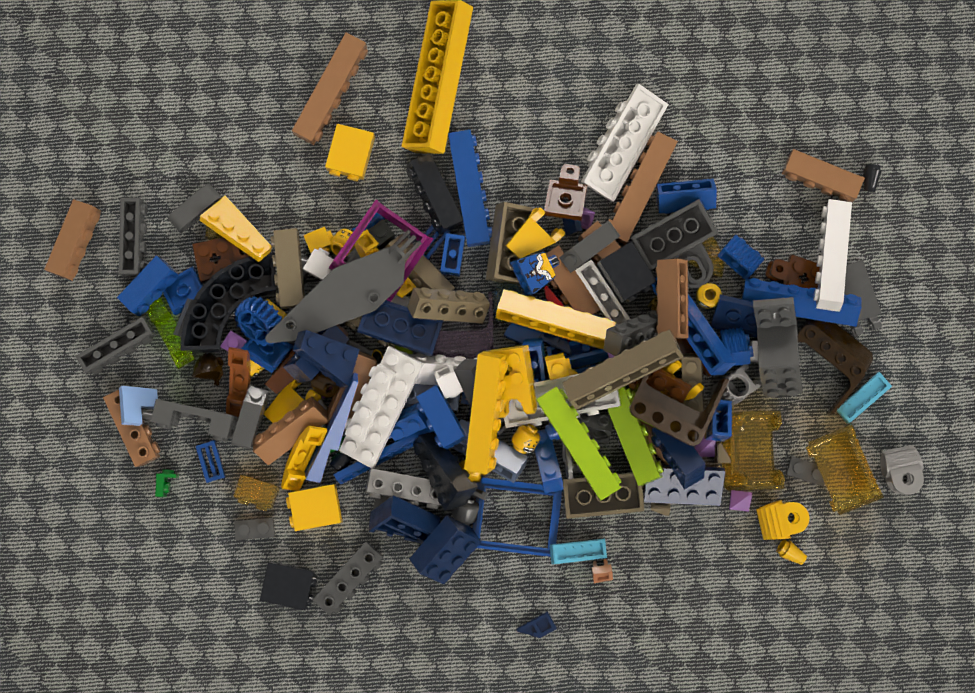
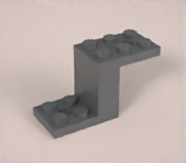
[753,297,803,398]

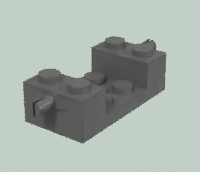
[142,399,239,442]

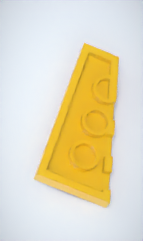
[200,195,272,262]

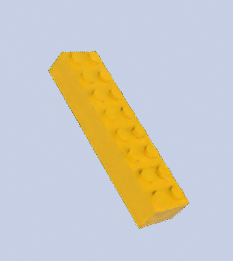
[401,0,473,154]

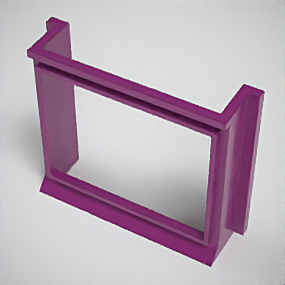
[329,199,434,302]

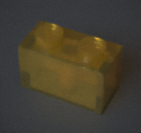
[233,475,280,511]

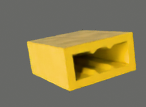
[325,124,375,181]
[286,484,343,531]

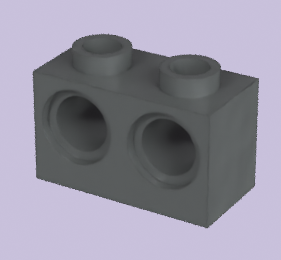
[577,413,613,444]

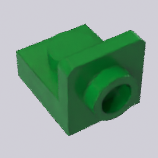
[155,470,179,497]

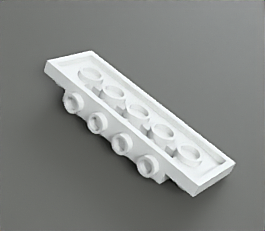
[581,84,669,202]
[339,346,424,469]
[504,373,621,428]

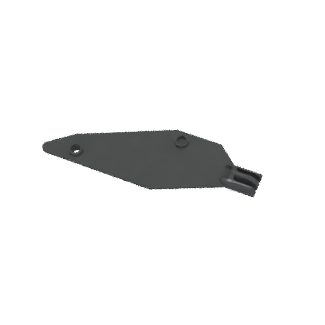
[265,229,422,343]

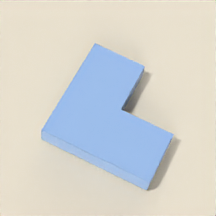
[119,386,158,426]

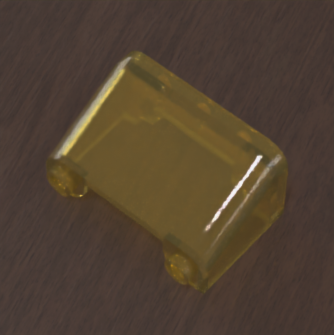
[721,411,785,490]
[805,424,884,515]

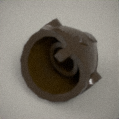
[191,353,224,386]
[310,371,340,398]

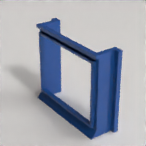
[472,478,562,557]

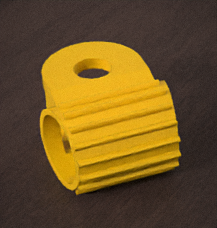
[756,500,809,540]

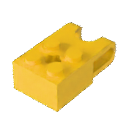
[488,345,537,418]

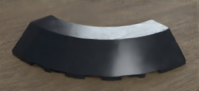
[180,252,276,353]

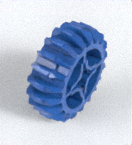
[235,296,282,347]

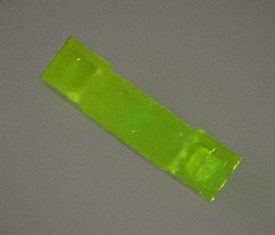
[146,297,195,369]

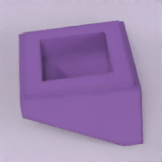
[580,207,595,230]
[695,437,716,457]
[729,490,752,512]

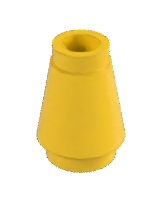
[776,539,807,565]

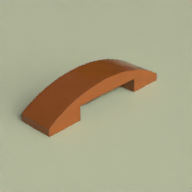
[226,347,251,417]

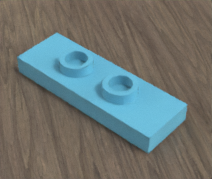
[836,372,892,424]
[550,539,607,564]

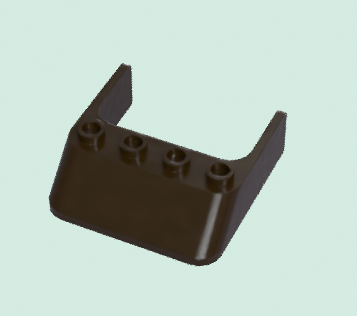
[798,319,873,416]
[630,375,729,446]

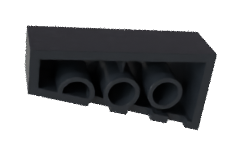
[413,431,478,511]

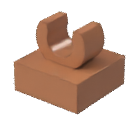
[592,559,613,583]

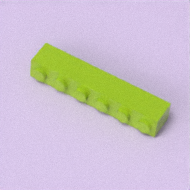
[536,386,622,501]
[607,386,664,486]

